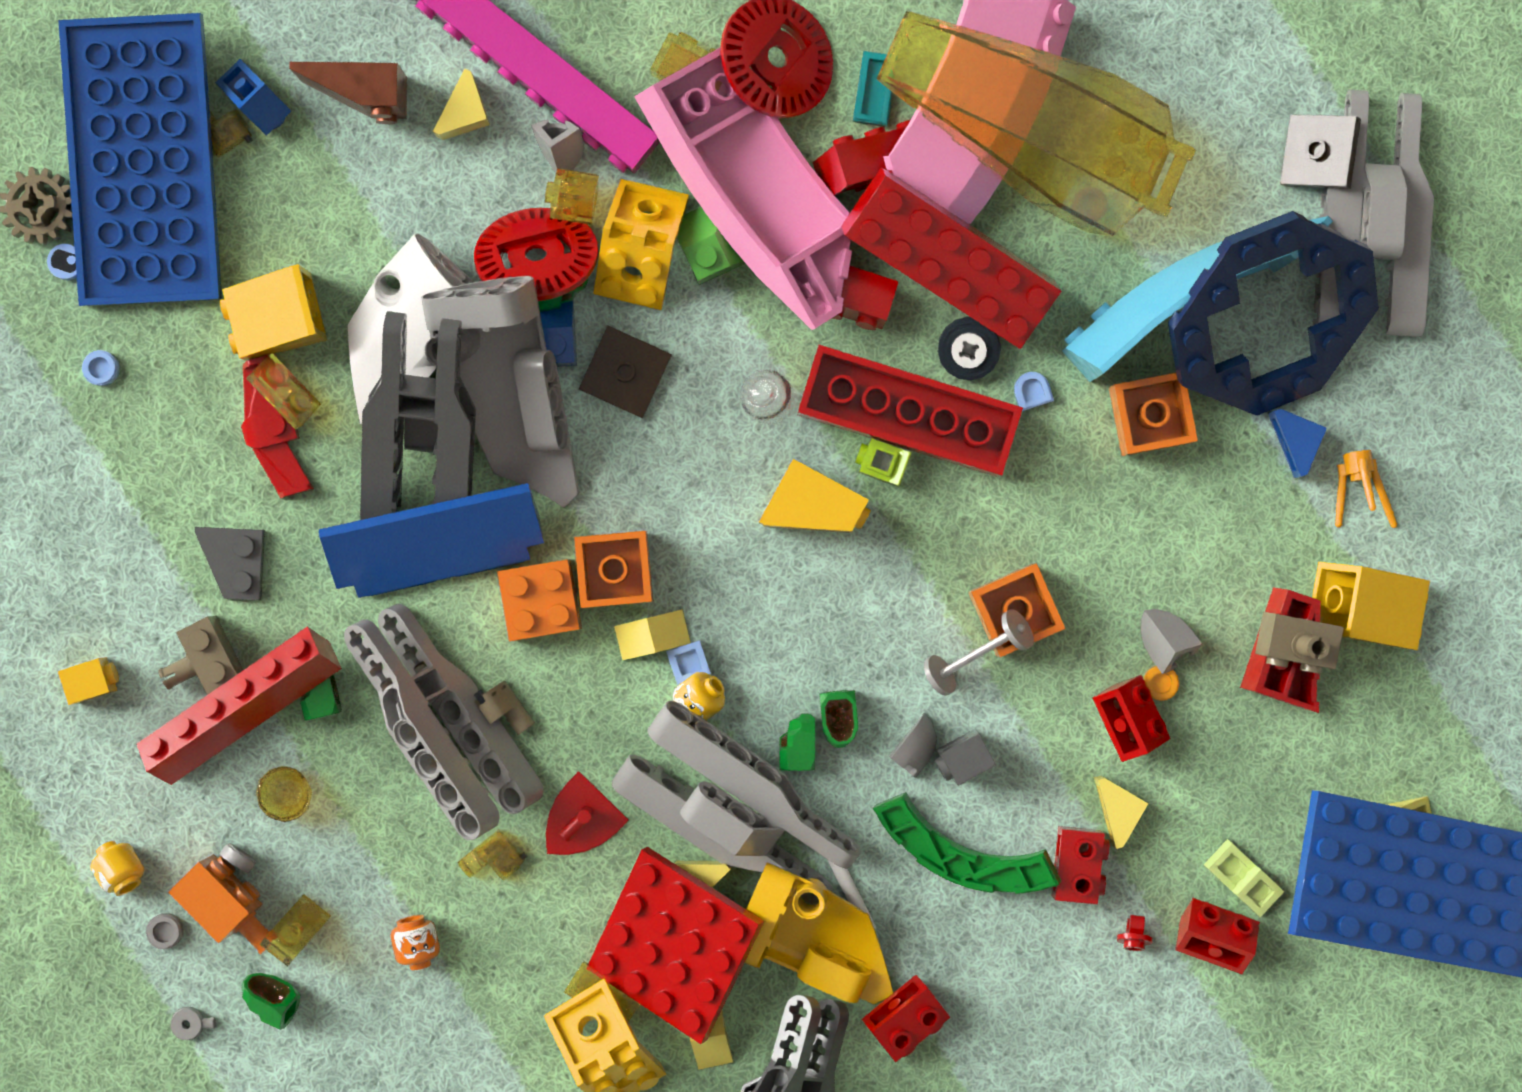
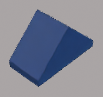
[1268,409,1327,478]

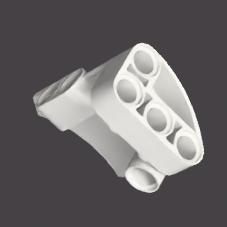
[348,233,474,424]

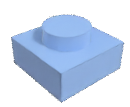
[666,640,711,685]

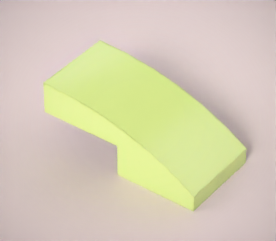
[1204,839,1284,917]

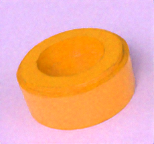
[1143,666,1179,701]

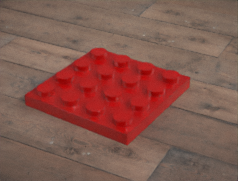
[586,847,765,1044]

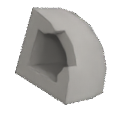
[531,120,584,180]
[1141,609,1202,674]
[889,713,937,778]

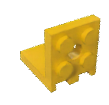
[593,179,689,310]
[544,979,666,1092]

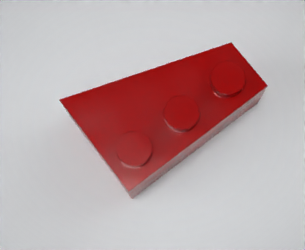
[812,119,911,197]
[1240,587,1321,713]

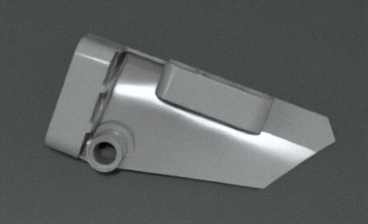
[421,276,580,508]

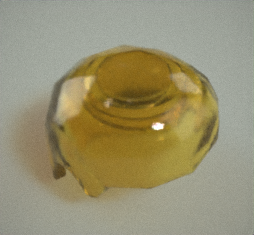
[255,766,312,822]

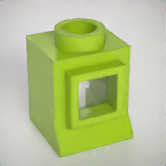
[855,438,912,487]

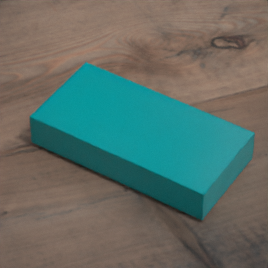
[853,51,898,127]

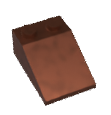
[289,61,407,125]

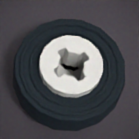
[937,317,1001,381]

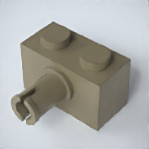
[1255,612,1344,674]
[158,616,243,695]

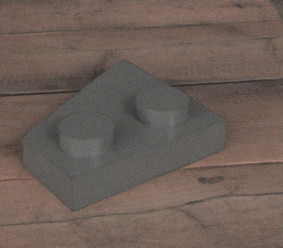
[195,527,265,600]

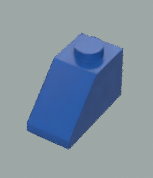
[215,59,291,136]
[540,299,577,367]

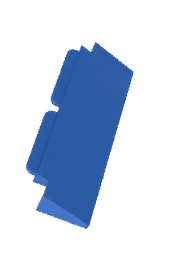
[319,483,544,598]

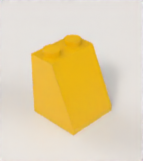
[220,264,327,361]
[759,459,871,533]
[1312,562,1430,650]

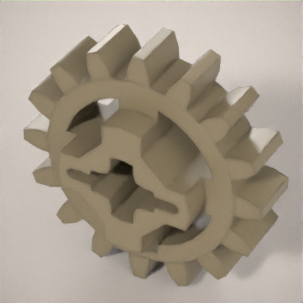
[0,167,72,245]

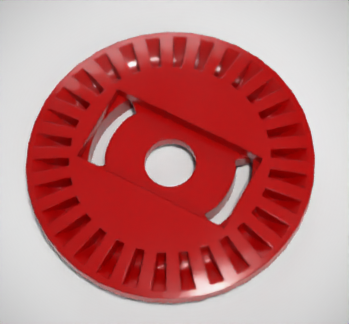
[720,0,833,118]
[474,207,598,301]

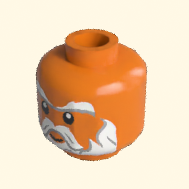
[391,915,440,970]

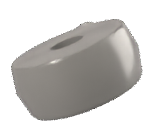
[171,1007,216,1040]

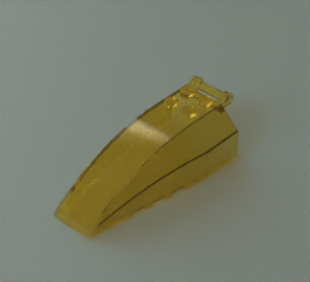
[877,11,1196,236]

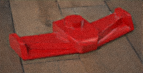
[241,353,314,499]

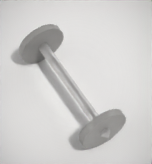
[924,609,1034,696]

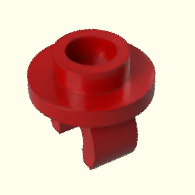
[1117,915,1153,951]

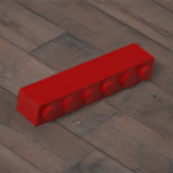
[136,626,342,785]

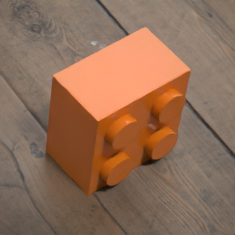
[1109,373,1198,456]
[574,531,654,608]
[497,559,582,642]
[968,563,1066,657]

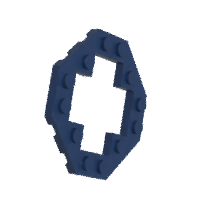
[1168,211,1379,416]

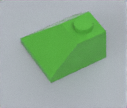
[677,207,746,285]

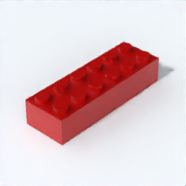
[841,167,1062,349]
[797,345,1023,477]

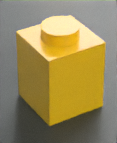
[58,657,119,705]

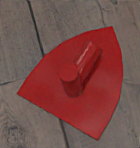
[545,771,629,855]

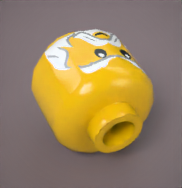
[673,672,725,721]
[90,841,145,896]

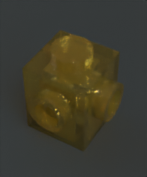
[545,168,599,225]

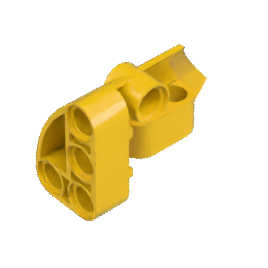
[745,862,894,1004]

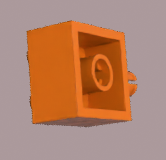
[168,854,277,954]

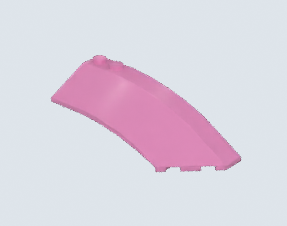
[884,0,1076,224]
[635,47,852,330]

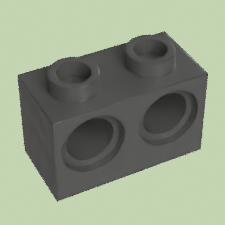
[934,730,996,786]

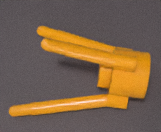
[1335,450,1397,528]

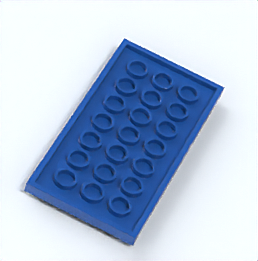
[58,13,222,306]
[1288,790,1522,978]

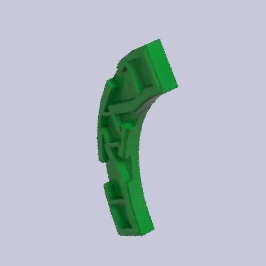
[873,792,1061,894]

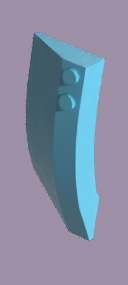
[1062,216,1333,382]

